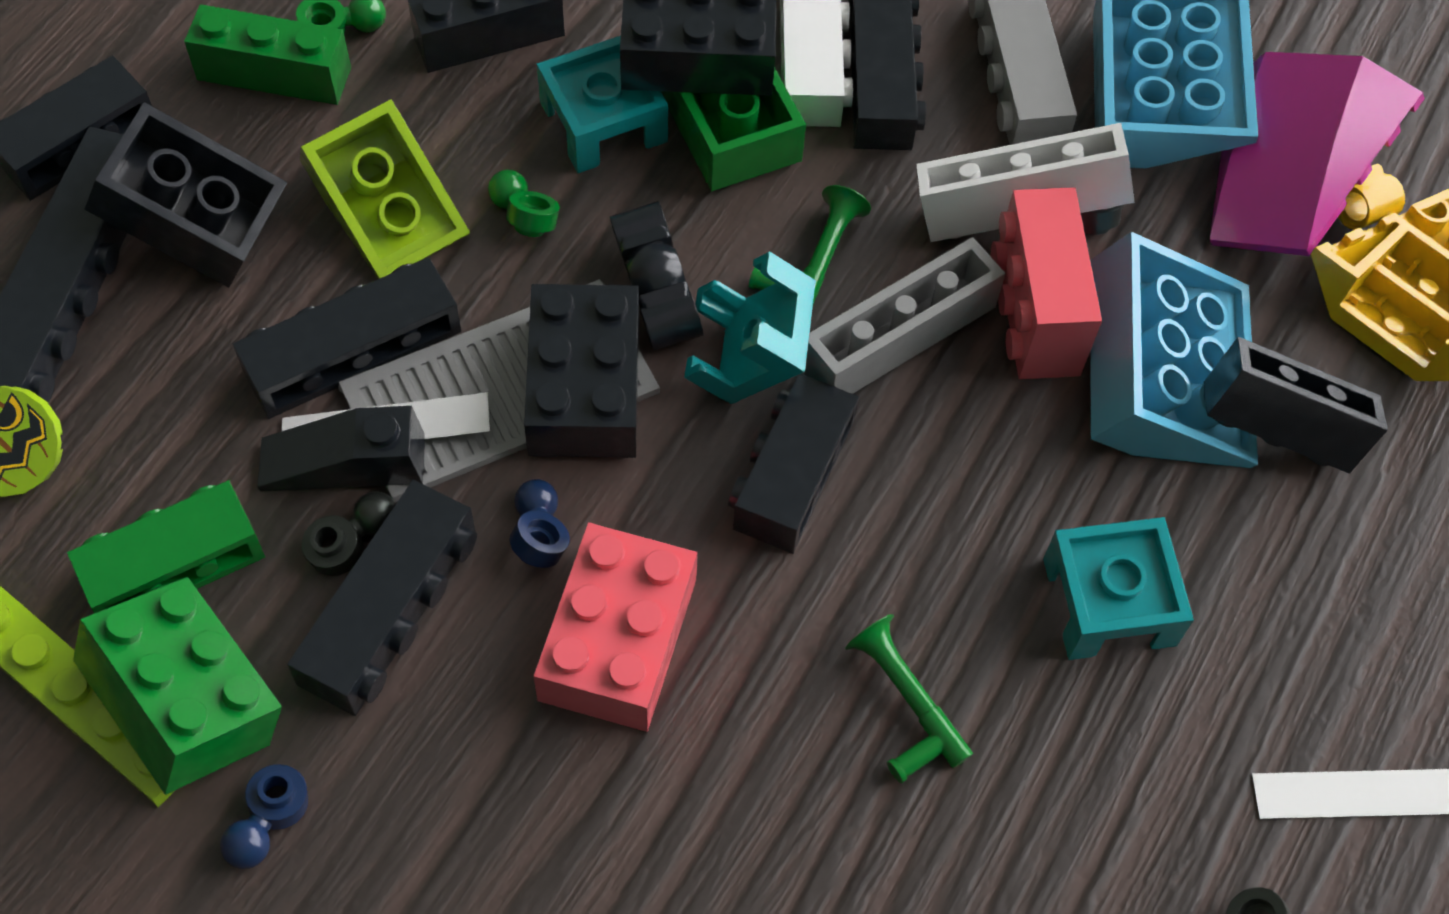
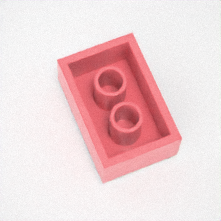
[991,187,1102,379]
[534,522,698,732]

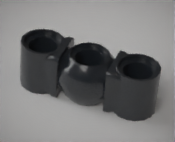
[609,201,704,351]

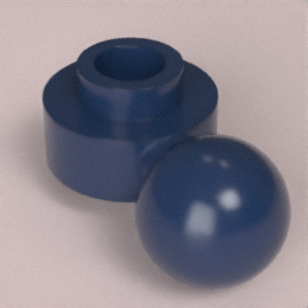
[509,479,570,568]
[220,764,308,869]

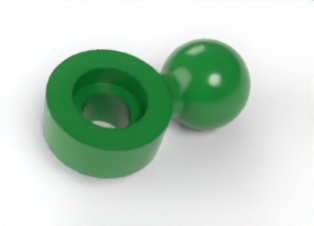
[296,0,386,34]
[488,169,560,237]

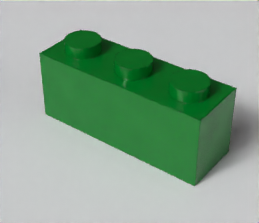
[184,4,351,105]
[67,480,266,613]

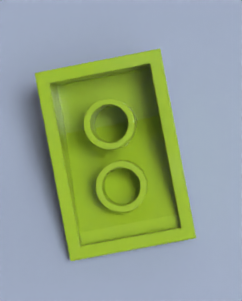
[300,99,470,279]

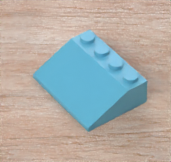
[1093,0,1258,169]
[1090,232,1258,468]

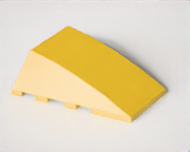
[1311,189,1449,381]

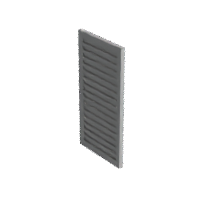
[338,279,660,502]

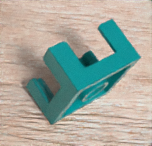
[537,35,668,174]
[684,251,816,404]
[1043,517,1194,660]

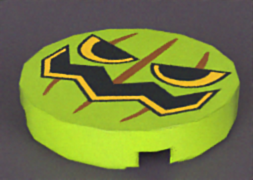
[0,386,63,497]

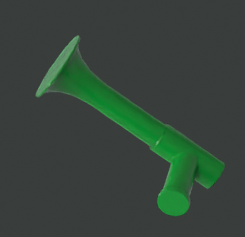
[748,185,871,305]
[845,614,974,784]

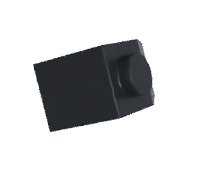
[257,405,425,491]

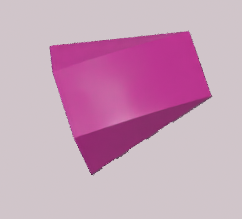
[1210,52,1425,256]

